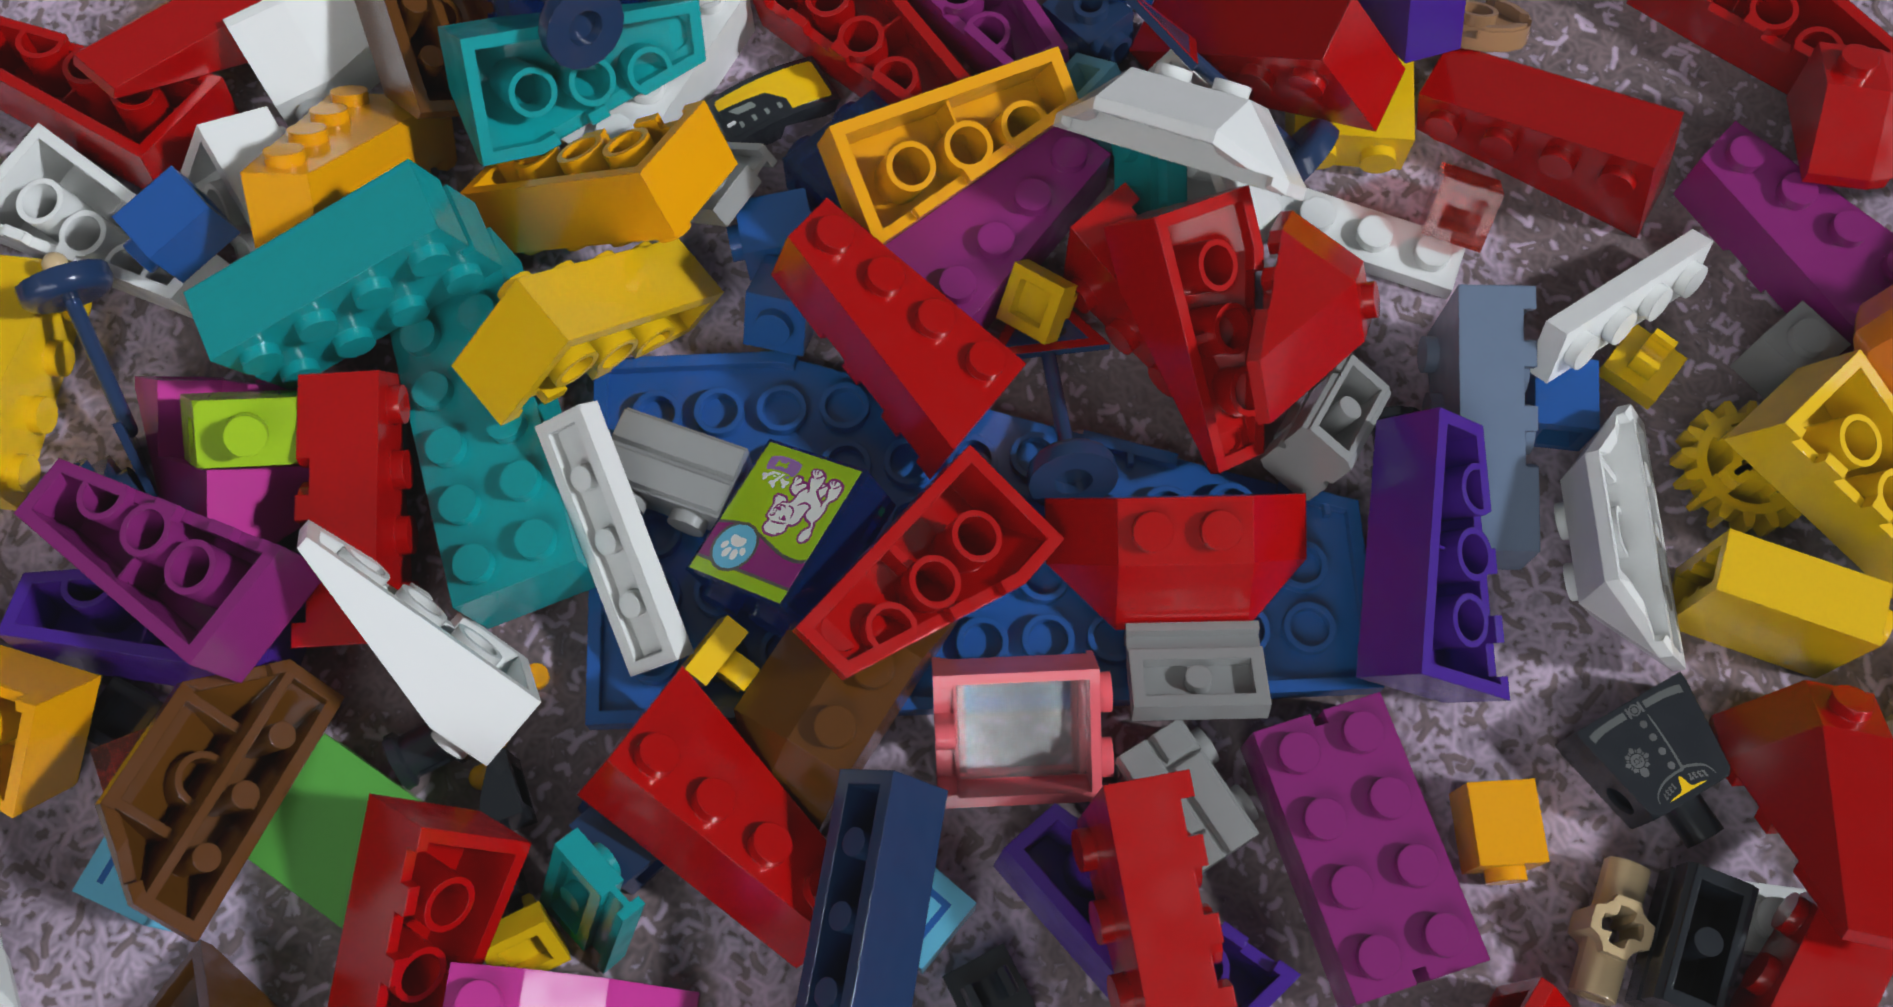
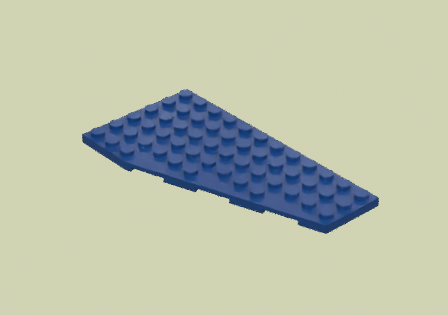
[585,351,1384,730]

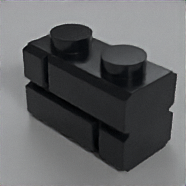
[1624,861,1759,1007]

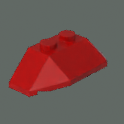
[1044,493,1307,630]

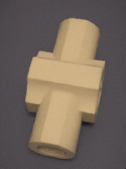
[1568,856,1655,1006]

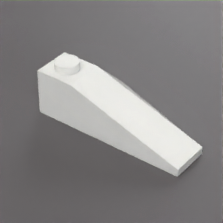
[223,0,380,127]
[180,106,286,260]
[297,519,541,766]

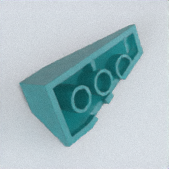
[437,0,706,166]

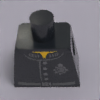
[1555,672,1731,849]

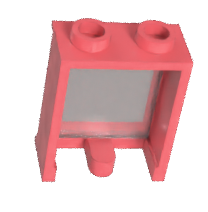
[932,650,1114,809]

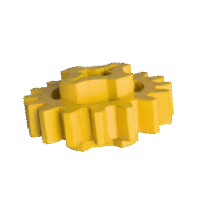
[1669,400,1802,537]

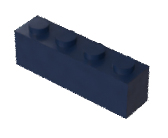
[795,769,948,1007]

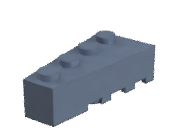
[1417,284,1541,570]

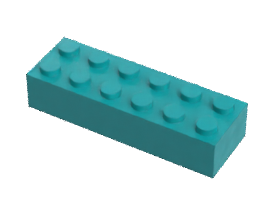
[390,227,596,629]

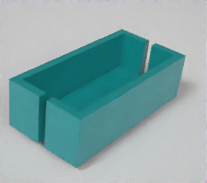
[183,159,504,390]

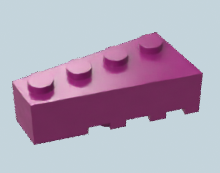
[907,0,1069,74]
[1673,121,1893,355]
[885,127,1111,330]
[14,458,321,683]

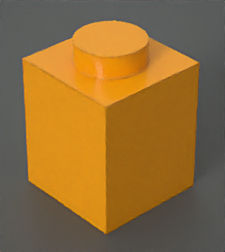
[1449,778,1550,885]

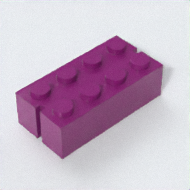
[1240,692,1490,1007]

